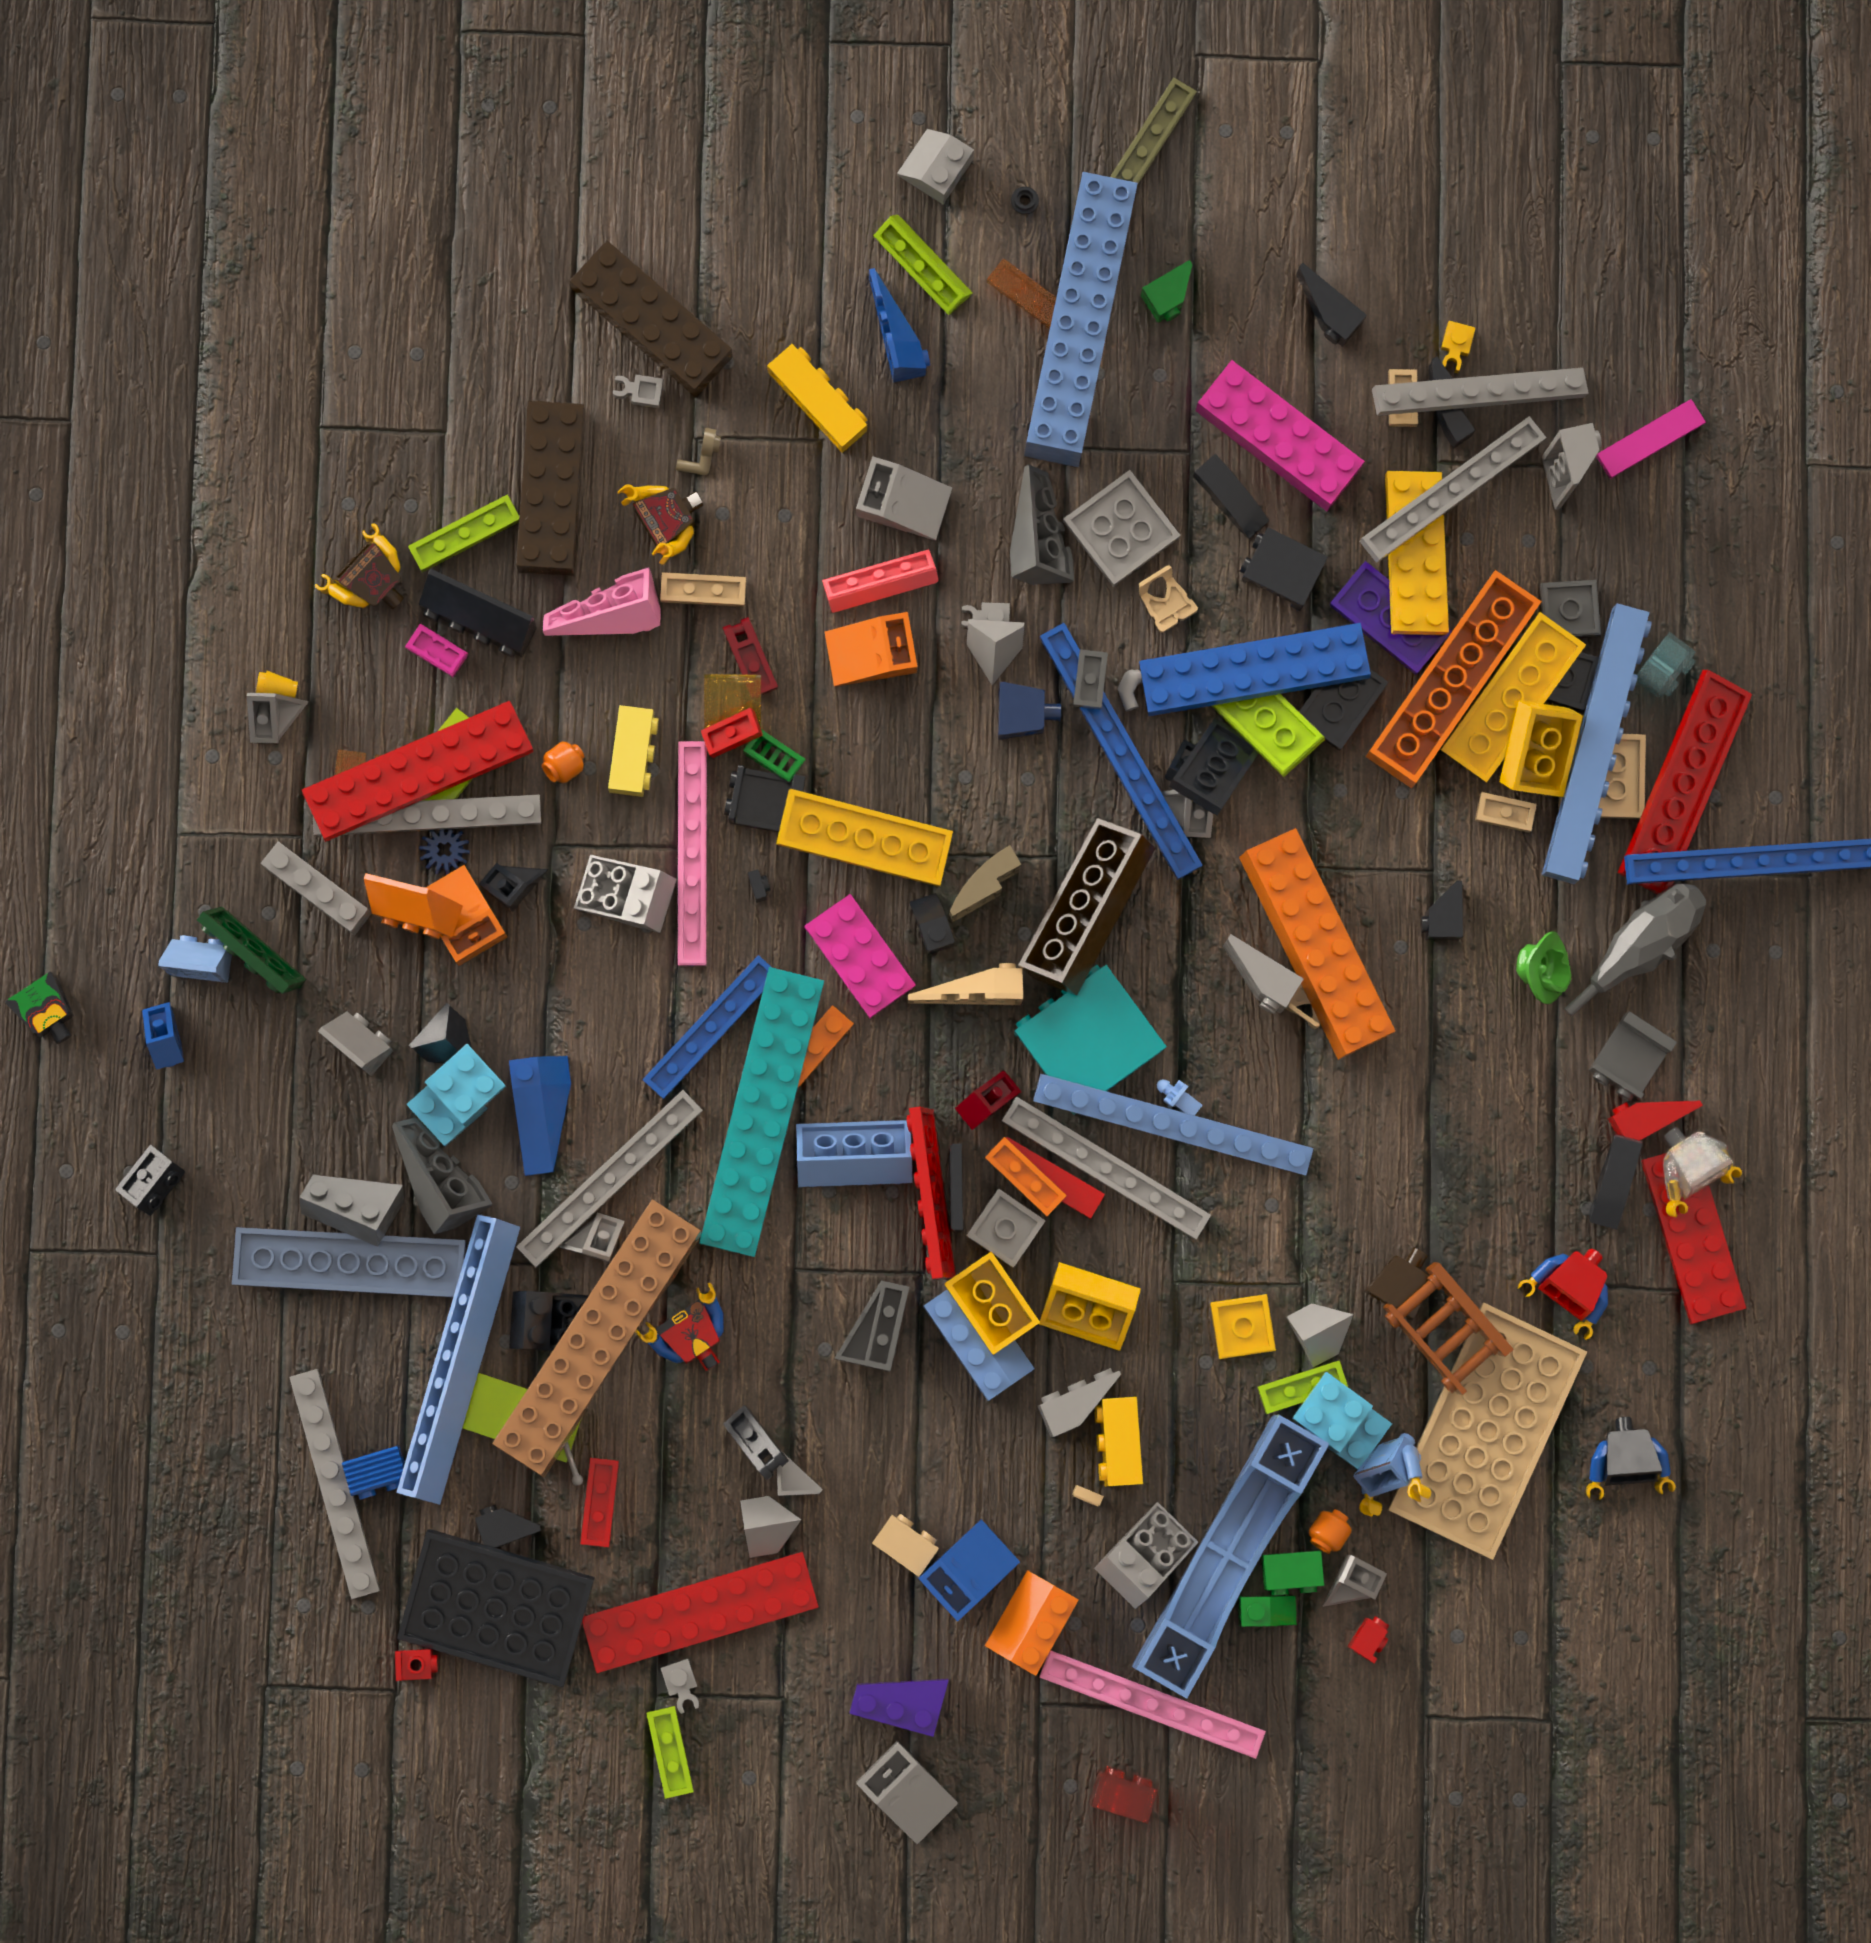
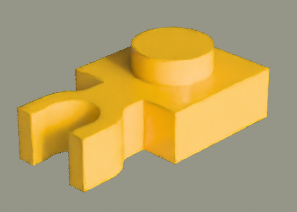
[1441,321,1475,373]

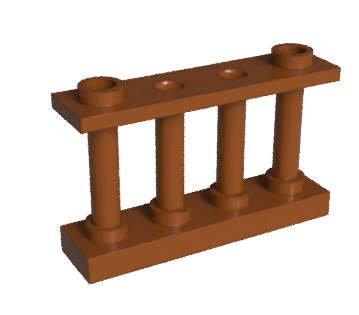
[1383,1262,1514,1395]

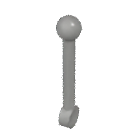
[564,1442,583,1486]

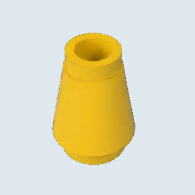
[256,671,298,698]

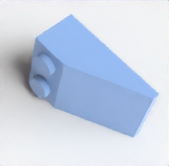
[158,936,232,983]

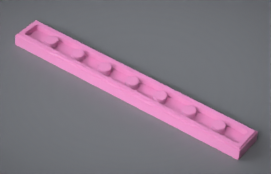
[678,741,707,966]
[1039,1650,1266,1759]

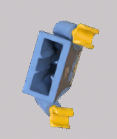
[1353,1433,1431,1517]

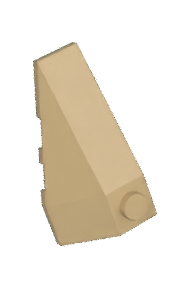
[908,963,1023,1005]

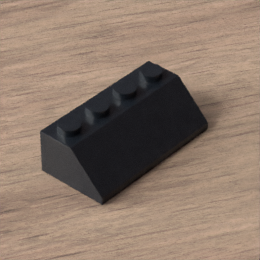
[419,569,537,658]

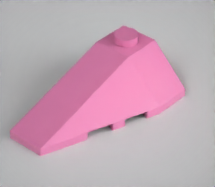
[543,568,661,636]

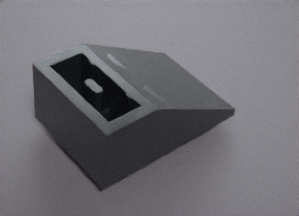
[509,1291,589,1351]

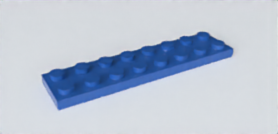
[1139,623,1371,716]

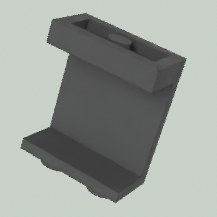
[1589,1011,1677,1102]

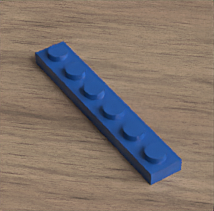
[643,955,771,1100]

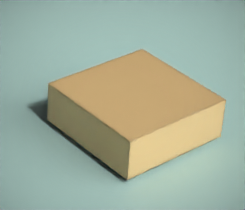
[1072,1485,1104,1506]

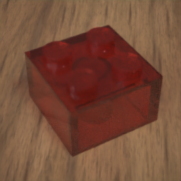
[1089,1766,1158,1824]

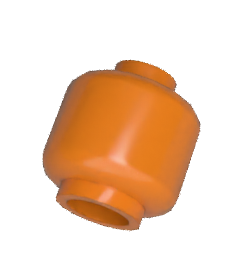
[542,741,585,783]
[1309,1509,1352,1554]

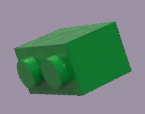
[1261,1551,1324,1595]

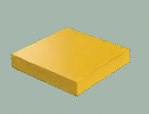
[1210,1294,1276,1359]

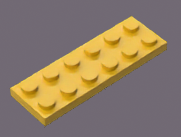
[1385,471,1449,635]
[1440,612,1586,782]
[776,789,953,887]

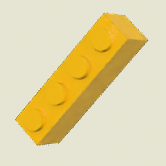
[767,344,867,453]

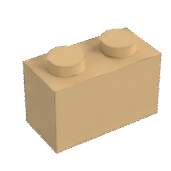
[872,1514,939,1577]

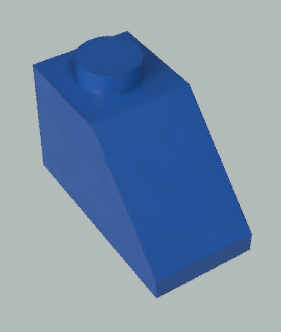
[142,1002,184,1070]

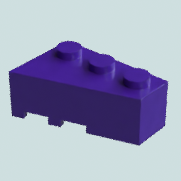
[849,1679,949,1737]

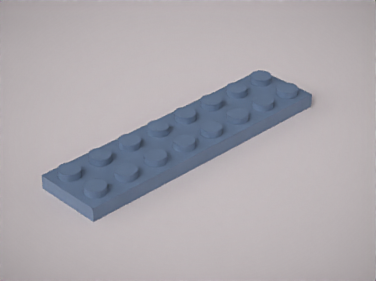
[232,1227,466,1297]

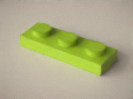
[1257,1361,1348,1414]
[647,1706,694,1799]

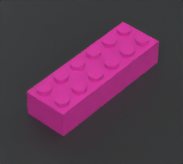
[1195,360,1365,511]

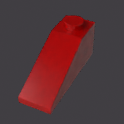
[1608,1100,1703,1141]

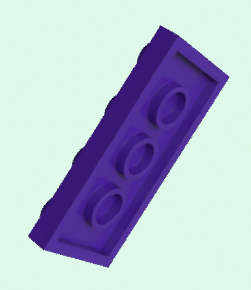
[1329,561,1452,675]

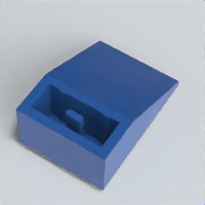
[918,1519,1020,1622]

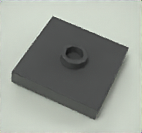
[1540,580,1601,638]

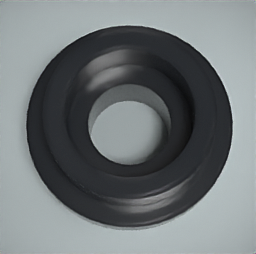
[1011,187,1039,215]

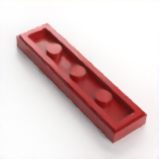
[1006,1137,1105,1219]

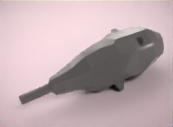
[1564,884,1706,1017]

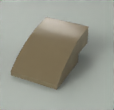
[949,845,1021,923]

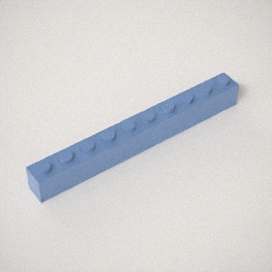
[1542,603,1651,884]
[396,1215,520,1505]

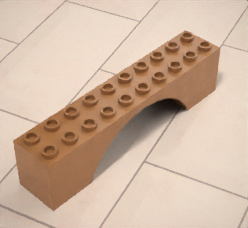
[492,1199,701,1478]

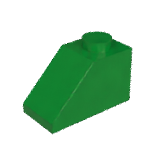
[1141,260,1192,323]
[1238,1596,1297,1627]

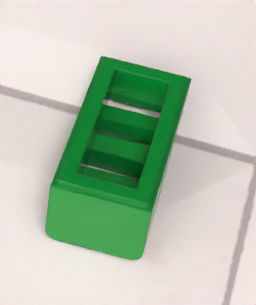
[743,729,806,783]

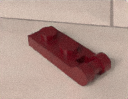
[722,617,778,699]

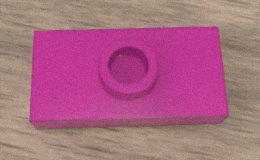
[405,624,468,678]

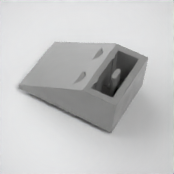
[856,456,952,541]
[574,855,677,933]
[1037,1368,1121,1437]
[1094,1502,1198,1609]
[856,1740,958,1844]

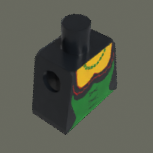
[5,971,74,1044]

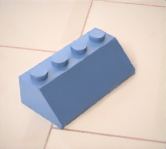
[796,1120,912,1187]
[923,1289,1035,1401]

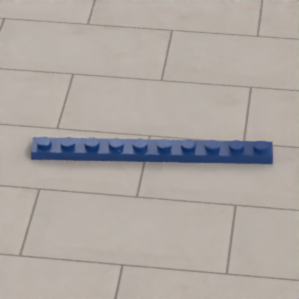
[1039,623,1202,880]
[1624,839,1871,885]

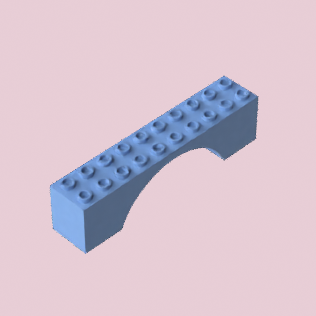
[1024,172,1138,467]
[1131,1415,1329,1699]

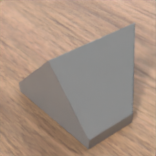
[967,619,1024,685]
[247,693,309,743]
[1161,790,1213,838]
[559,1213,624,1263]
[1287,1303,1354,1367]
[777,1455,823,1496]
[740,1496,801,1558]
[1323,1554,1387,1607]

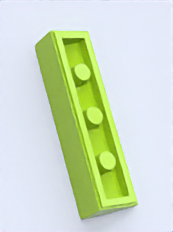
[873,215,972,315]

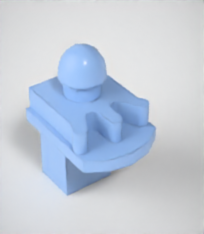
[1157,1079,1202,1116]

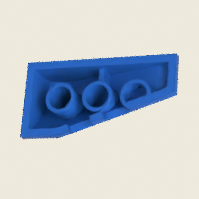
[869,268,930,383]
[509,1056,571,1176]

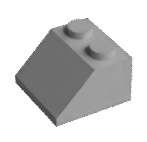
[897,129,974,204]

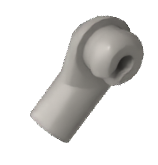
[1118,669,1143,712]

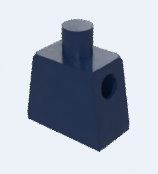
[998,682,1061,740]

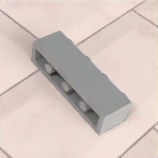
[260,841,372,936]

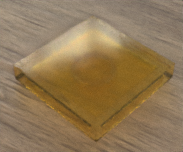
[704,674,761,728]

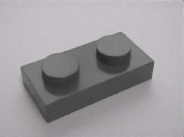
[1073,649,1108,710]

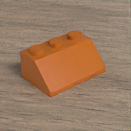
[364,873,463,939]
[985,1570,1079,1676]

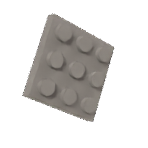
[1063,470,1181,587]

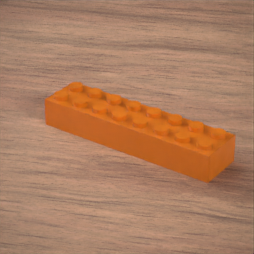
[1366,570,1542,789]
[1239,828,1395,1060]

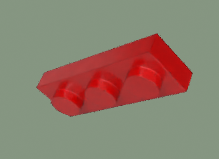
[580,1458,619,1547]

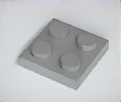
[966,1189,1045,1268]

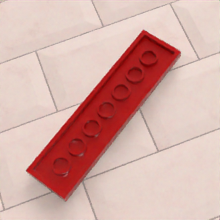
[1617,670,1752,895]
[302,701,533,842]
[582,1552,819,1673]

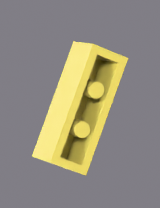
[608,705,659,797]

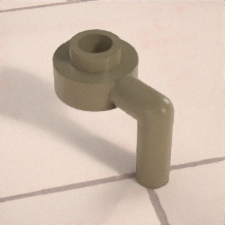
[676,428,721,475]

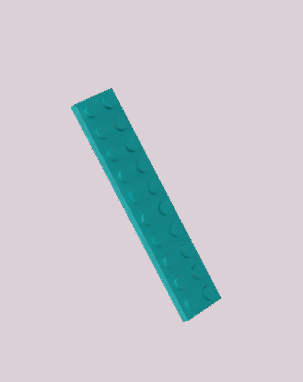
[699,967,825,1257]

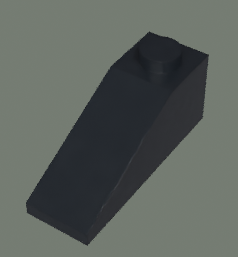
[1296,262,1367,347]

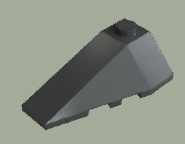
[1010,465,1074,585]
[392,1118,492,1234]

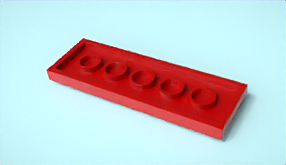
[906,1106,956,1280]
[1641,1145,1746,1324]

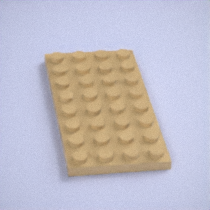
[1388,1303,1587,1560]

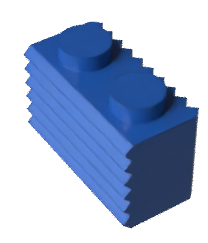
[342,1446,405,1500]

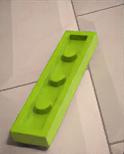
[408,494,519,572]

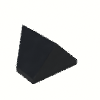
[479,863,549,912]
[409,1003,472,1064]

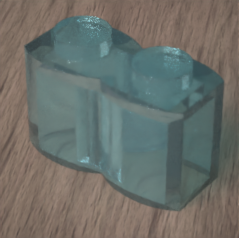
[1636,632,1696,699]

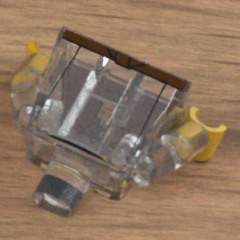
[1663,1127,1742,1217]

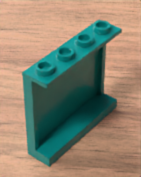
[1014,965,1167,1115]

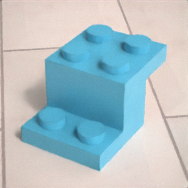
[407,1044,506,1147]
[1292,1372,1392,1470]

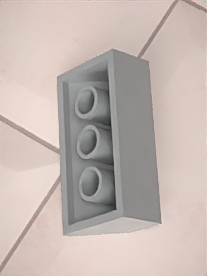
[1542,423,1602,510]

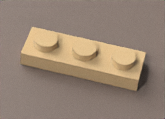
[660,572,746,607]

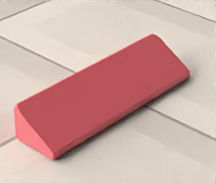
[822,549,938,613]

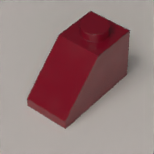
[955,1070,1021,1130]

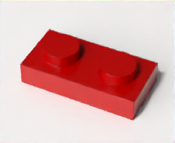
[701,708,763,758]

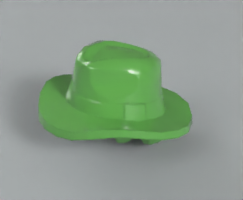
[1516,932,1571,1004]

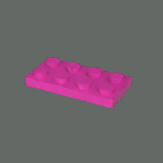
[804,894,916,1019]

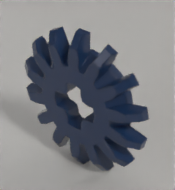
[419,829,470,875]

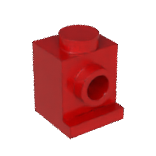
[1347,1616,1389,1664]
[395,1649,438,1681]

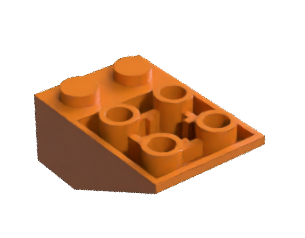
[825,612,917,687]
[426,865,507,966]

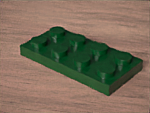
[197,906,307,994]

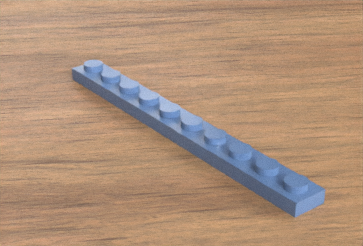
[1033,1074,1313,1175]

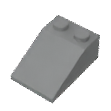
[1223,934,1303,1014]
[318,1012,393,1076]

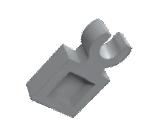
[613,375,664,408]
[961,602,1010,628]
[661,1659,699,1714]

